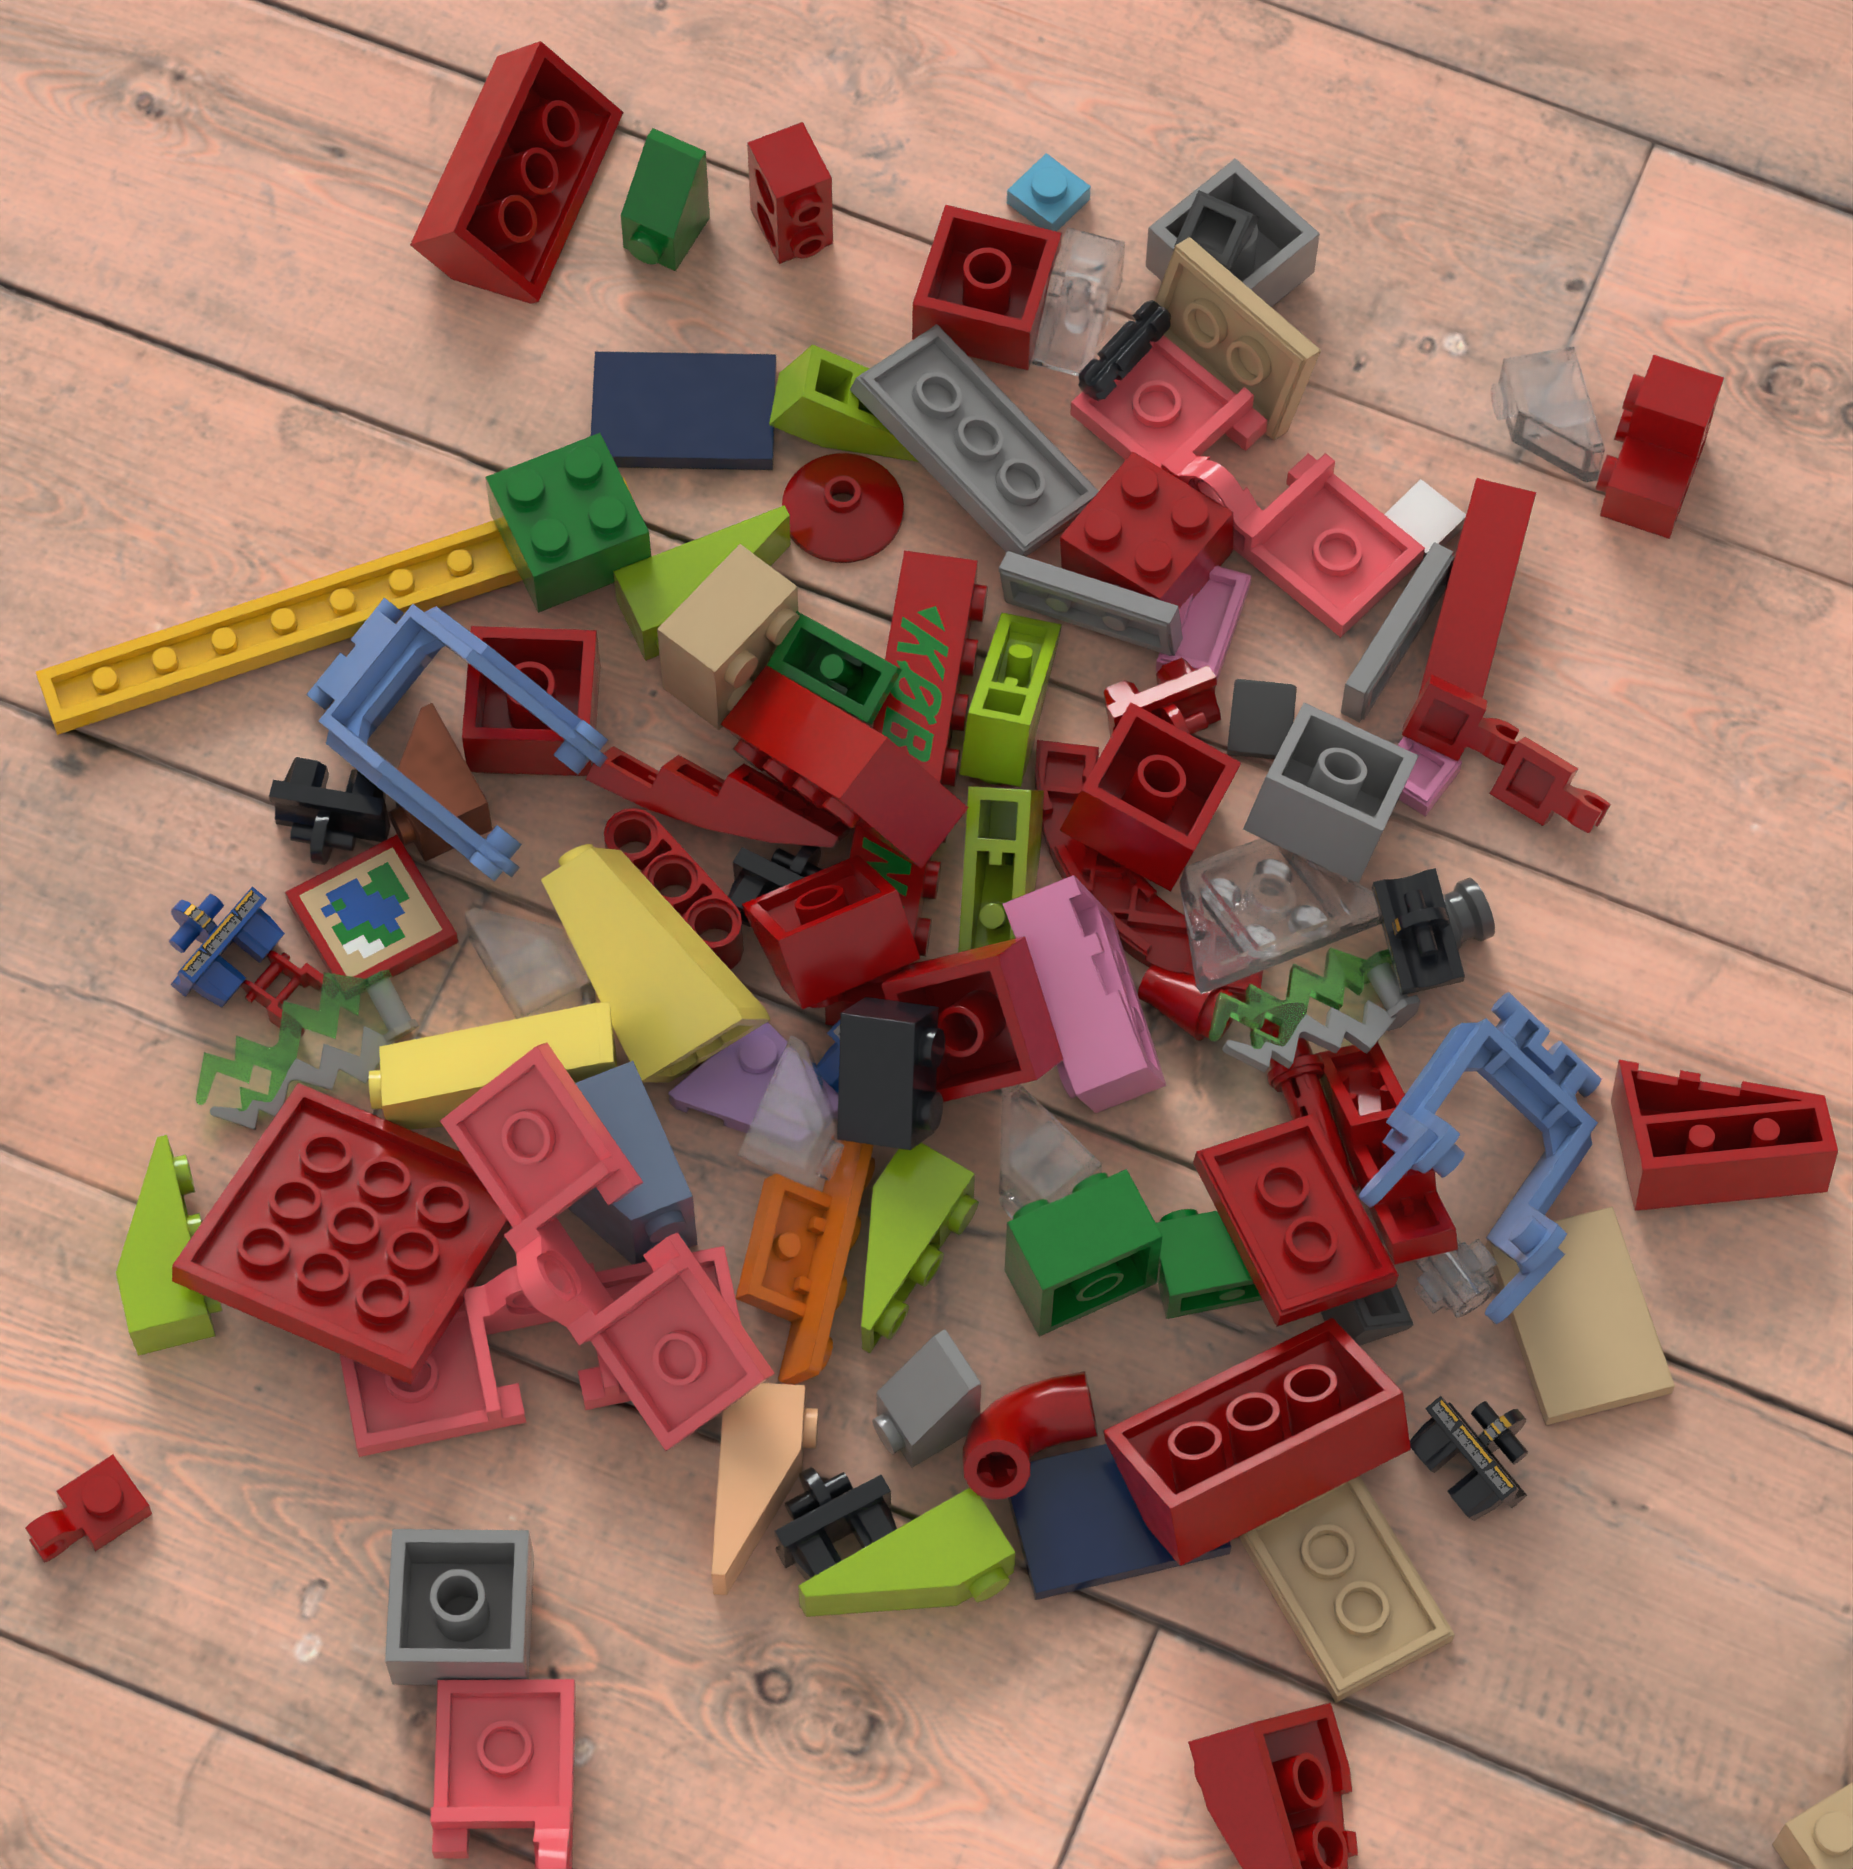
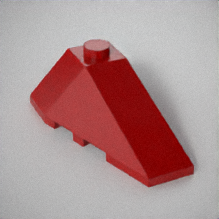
[1188,1702,1358,1869]

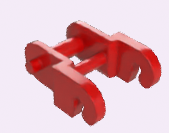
[241,950,339,1039]

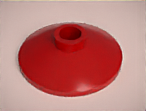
[782,453,904,563]

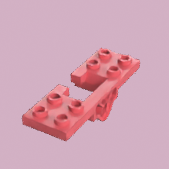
[1070,335,1425,638]
[440,1043,775,1451]
[339,1246,741,1457]
[430,1679,576,1869]

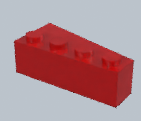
[720,665,969,869]

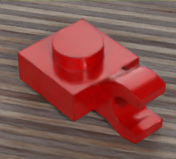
[1402,674,1519,765]
[1489,737,1611,833]
[25,1454,152,1563]

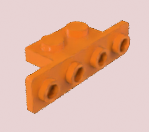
[735,1140,875,1385]

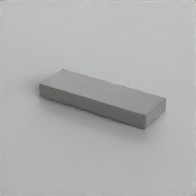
[1341,542,1454,722]
[999,551,1183,656]

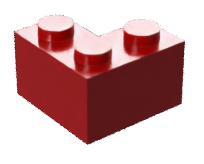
[1595,354,1724,539]

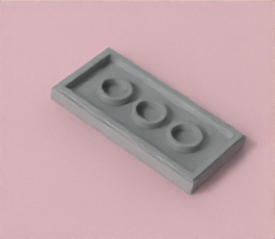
[850,324,1099,557]

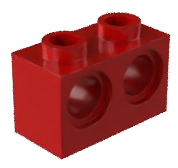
[747,122,833,264]

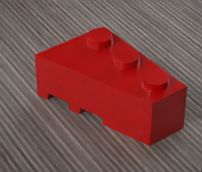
[1611,1059,1838,1211]

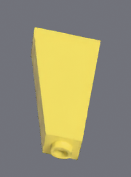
[541,844,771,1083]
[369,1002,617,1130]

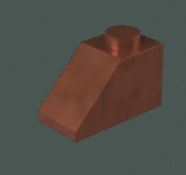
[388,703,493,862]

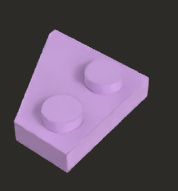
[668,1022,839,1152]

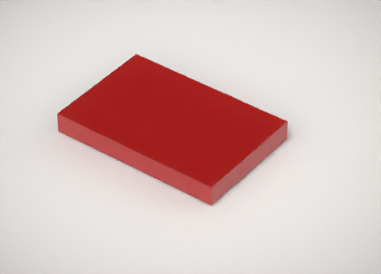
[1193,1113,1399,1327]

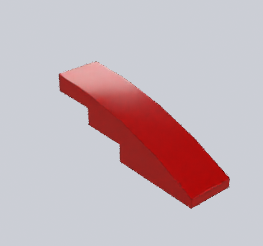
[1418,478,1536,698]
[585,746,850,848]
[1315,1041,1458,1265]

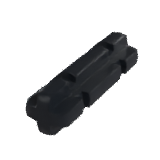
[1078,300,1171,401]

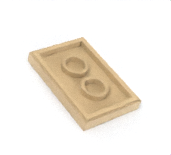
[1155,237,1321,440]
[1486,1207,1675,1425]
[1239,1476,1455,1703]

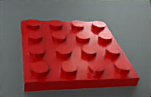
[172,1083,511,1385]

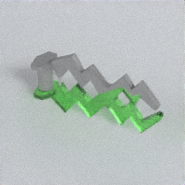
[1209,947,1420,1073]
[196,970,419,1130]

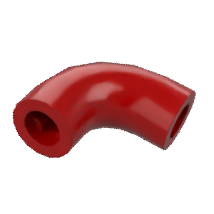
[963,1371,1098,1500]

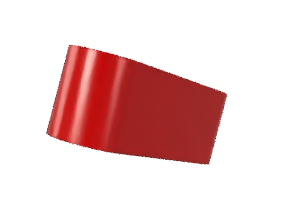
[604,808,744,970]

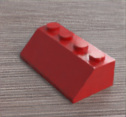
[410,41,624,304]
[1103,1317,1411,1566]

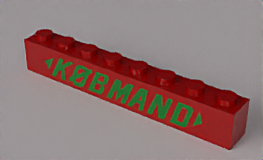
[825,550,988,1026]

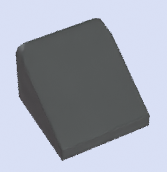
[1174,190,1260,271]
[1227,679,1297,759]
[1321,1284,1414,1346]

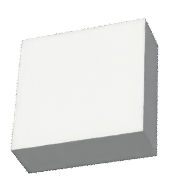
[1384,479,1466,562]

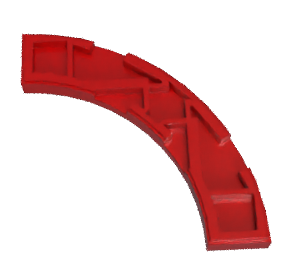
[1035,740,1267,1006]

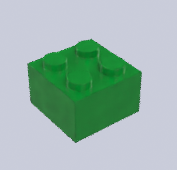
[485,433,651,613]
[1004,1169,1163,1337]

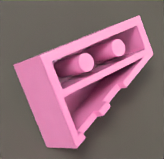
[1003,875,1166,1113]

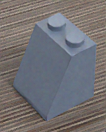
[568,1061,698,1264]

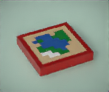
[285,834,459,1001]

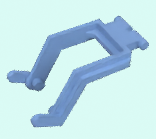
[306,598,608,881]
[1359,992,1602,1324]

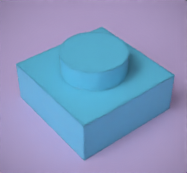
[1007,153,1091,231]

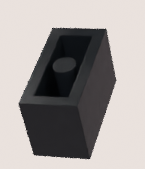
[837,997,945,1150]

